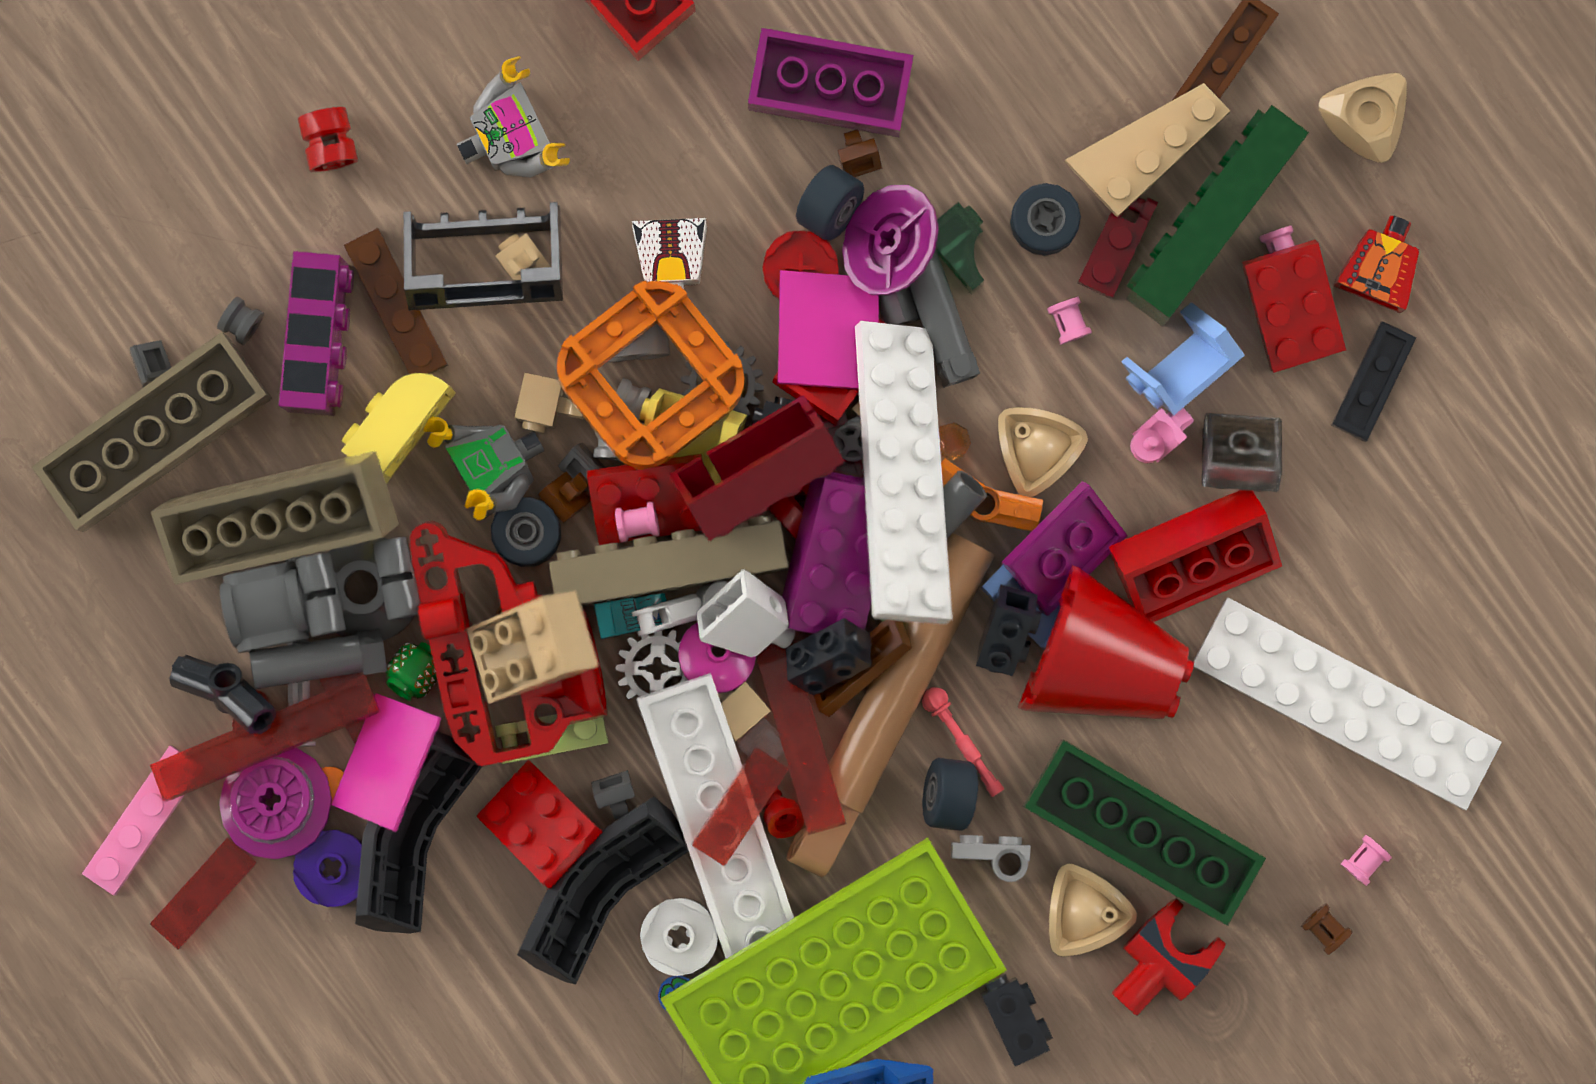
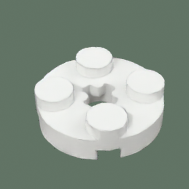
[640,898,718,976]

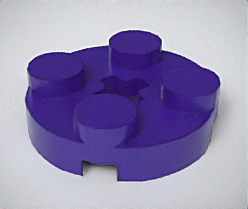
[293,830,362,907]

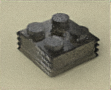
[1202,413,1282,492]

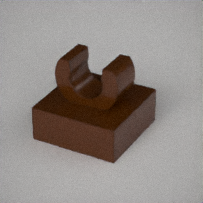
[838,129,882,177]
[538,472,591,523]

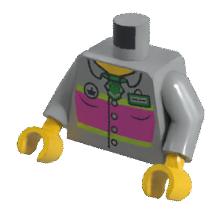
[457,56,570,178]

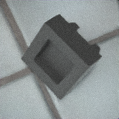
[591,770,635,820]

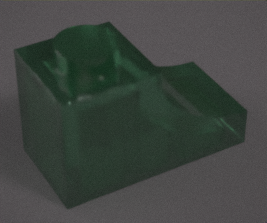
[935,202,984,294]

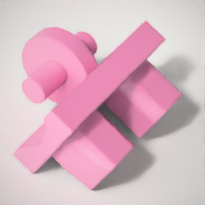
[1130,408,1194,463]

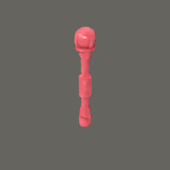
[922,687,1004,797]

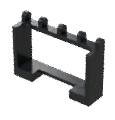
[403,202,563,311]

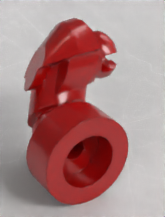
[744,762,805,838]

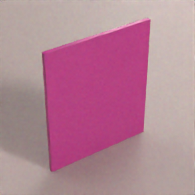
[778,270,879,389]
[331,693,441,832]

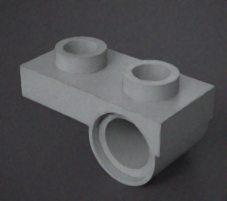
[951,835,1030,882]

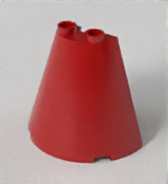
[1017,565,1194,719]

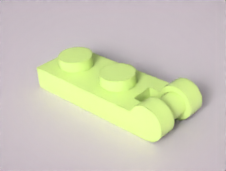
[495,714,608,764]

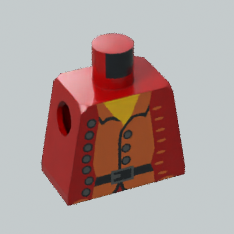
[1333,215,1419,313]

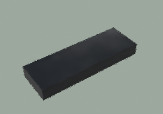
[1331,321,1417,442]

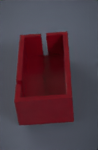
[669,395,845,542]

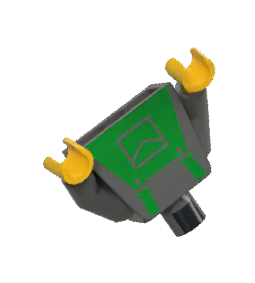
[423,417,545,520]

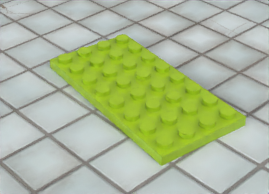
[661,837,1007,1084]

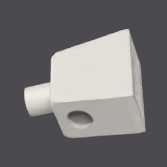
[697,569,795,657]

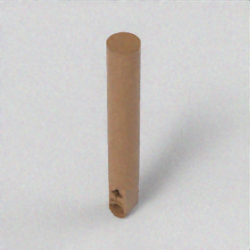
[787,533,995,878]

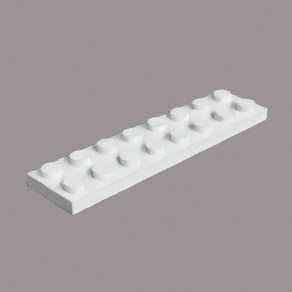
[855,321,952,624]
[1194,598,1502,810]
[637,673,794,959]

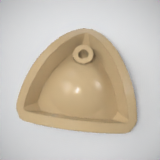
[1319,73,1407,163]
[998,408,1088,497]
[1049,864,1137,956]

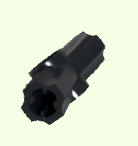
[169,655,277,735]

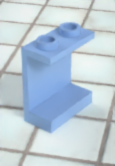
[1121,302,1245,415]

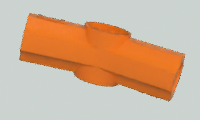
[941,458,1043,532]

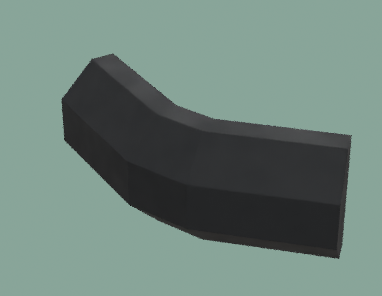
[355,731,482,934]
[517,796,689,985]

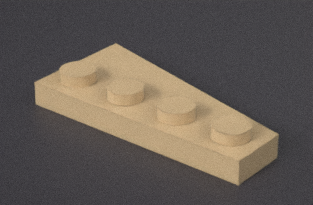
[1065,83,1230,218]

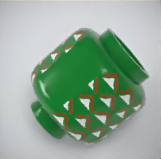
[385,642,438,701]

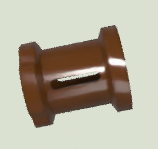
[1301,903,1353,955]

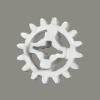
[616,630,688,699]

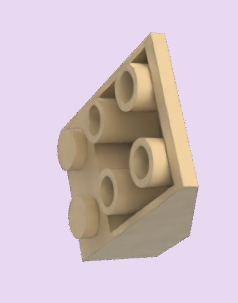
[467,590,598,703]

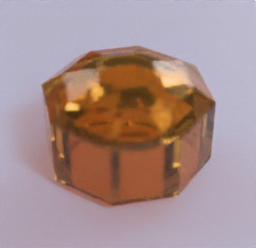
[939,422,971,461]

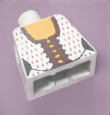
[632,218,707,289]

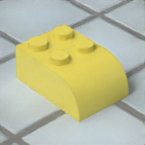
[341,373,456,484]

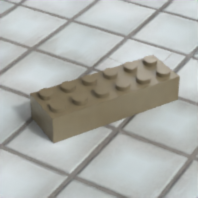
[32,332,273,532]
[151,451,399,584]
[549,516,788,607]

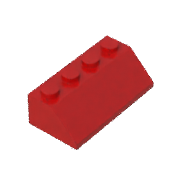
[1109,485,1282,622]

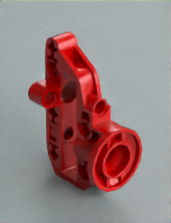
[410,521,608,766]

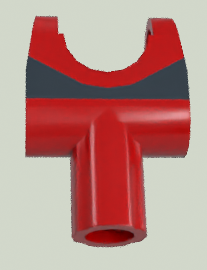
[1112,898,1226,1016]

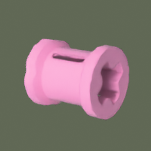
[1259,226,1295,253]
[1047,297,1092,345]
[615,502,660,543]
[1341,835,1392,886]

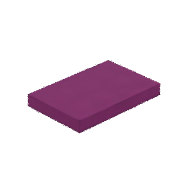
[1002,481,1128,616]

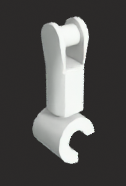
[632,581,728,636]

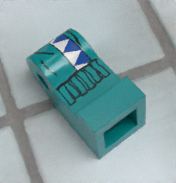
[594,593,667,639]

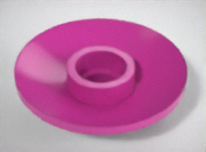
[678,622,756,693]

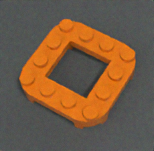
[557,280,744,470]

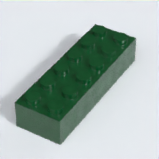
[1126,105,1309,326]
[1022,740,1266,926]

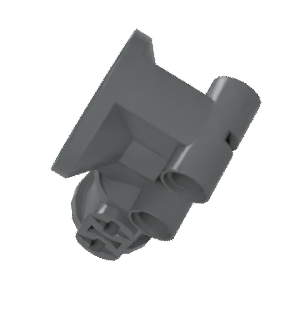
[220,537,421,653]

